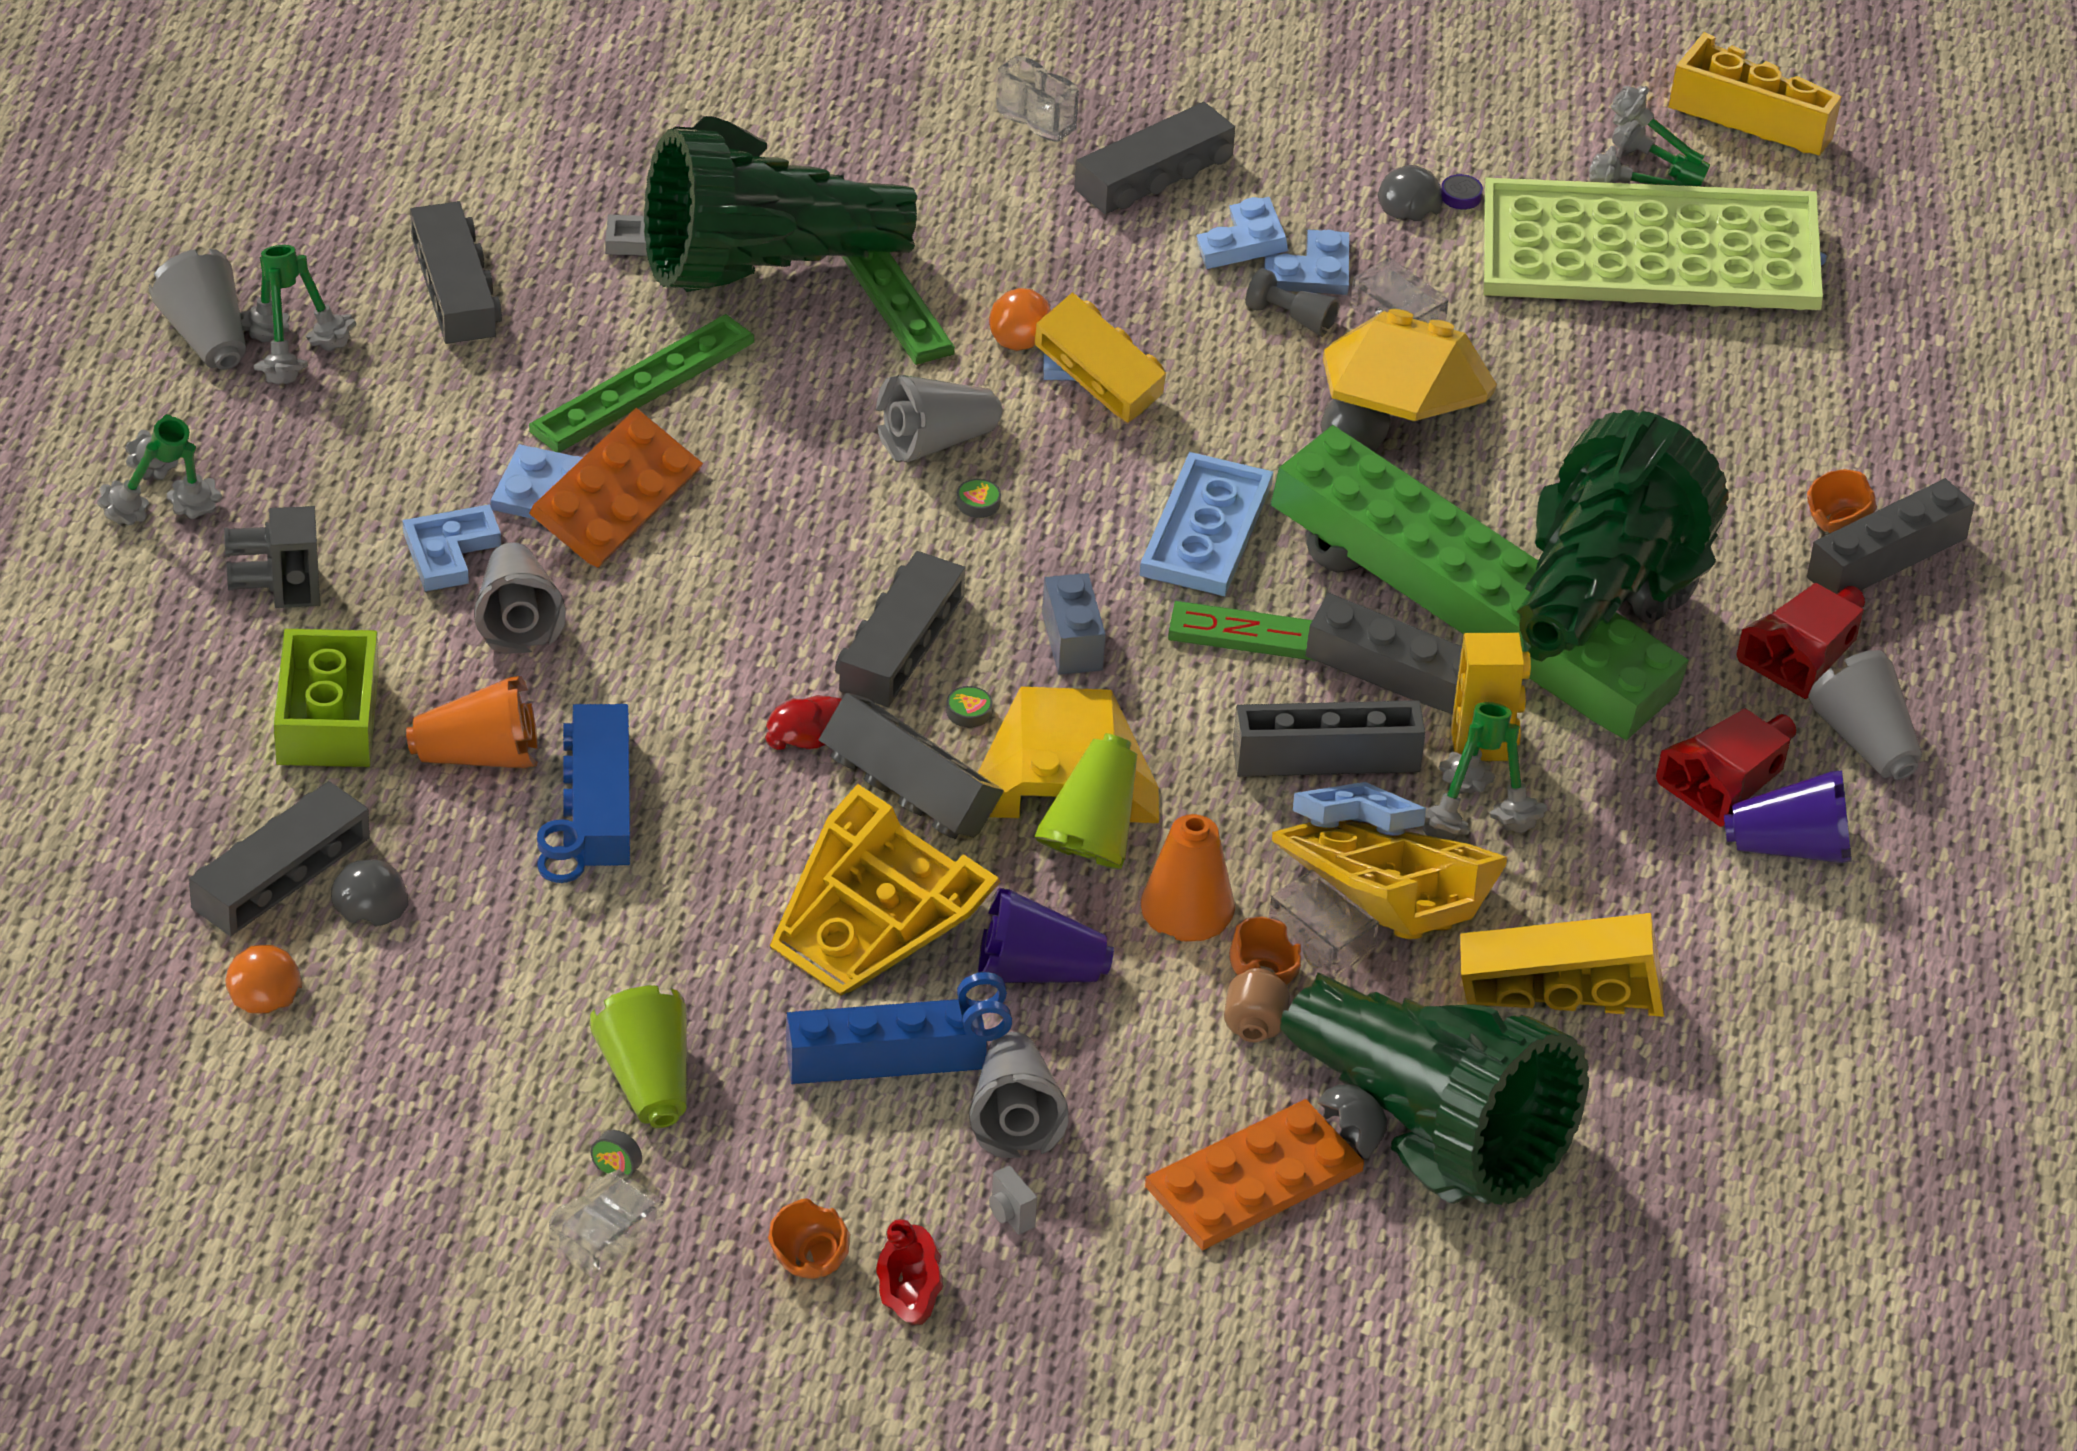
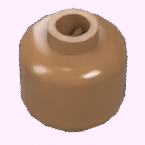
[1224,968,1290,1043]

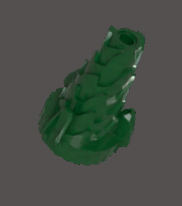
[644,116,918,292]
[1517,410,1729,662]
[1280,972,1589,1205]

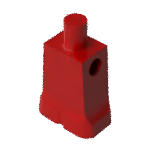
[1736,582,1865,699]
[1656,708,1797,827]

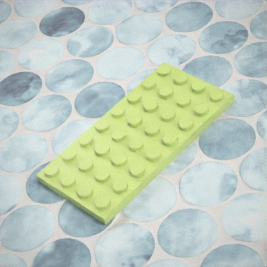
[1483,177,1823,310]

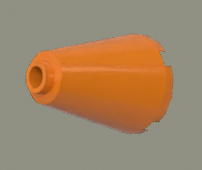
[406,676,538,769]
[1140,814,1235,942]

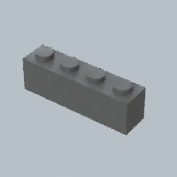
[1074,102,1236,215]
[410,201,502,344]
[1807,478,1975,594]
[835,551,966,708]
[1305,592,1462,714]
[819,692,1004,839]
[1232,700,1426,777]
[189,781,370,937]

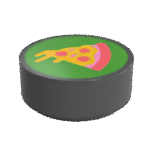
[956,479,1001,518]
[946,686,993,728]
[590,1130,642,1180]

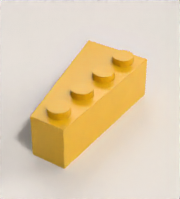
[1668,32,1842,156]
[1460,913,1664,1017]

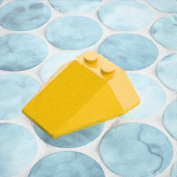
[1323,309,1497,421]
[978,686,1159,823]
[769,784,1000,996]
[1272,820,1507,939]

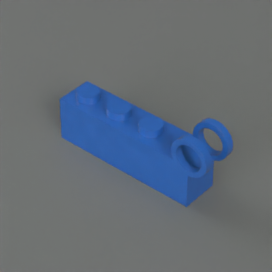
[537,704,630,883]
[786,972,1012,1084]

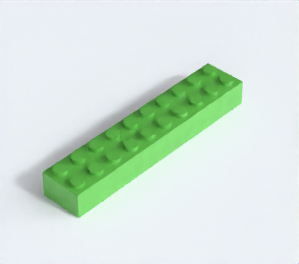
[1271,425,1689,741]

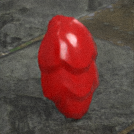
[765,695,842,750]
[876,1219,944,1325]

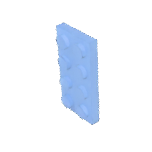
[1139,452,1273,597]

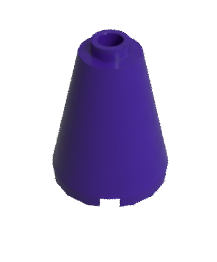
[1724,770,1852,863]
[978,887,1114,983]

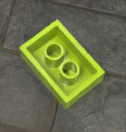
[274,629,379,767]

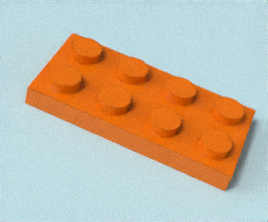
[529,408,703,568]
[1145,1099,1364,1251]

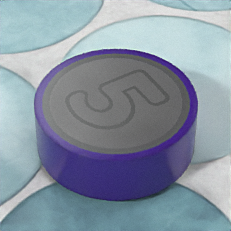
[1441,174,1483,210]

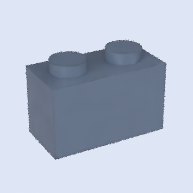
[1042,573,1106,675]

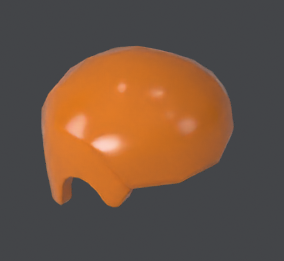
[989,288,1051,351]
[1807,469,1877,533]
[1229,916,1301,985]
[225,945,302,1014]
[768,1198,851,1279]

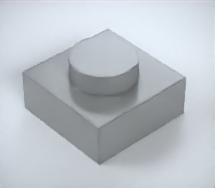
[605,214,647,256]
[989,1165,1037,1235]

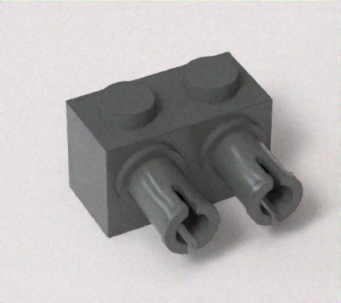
[224,506,320,608]

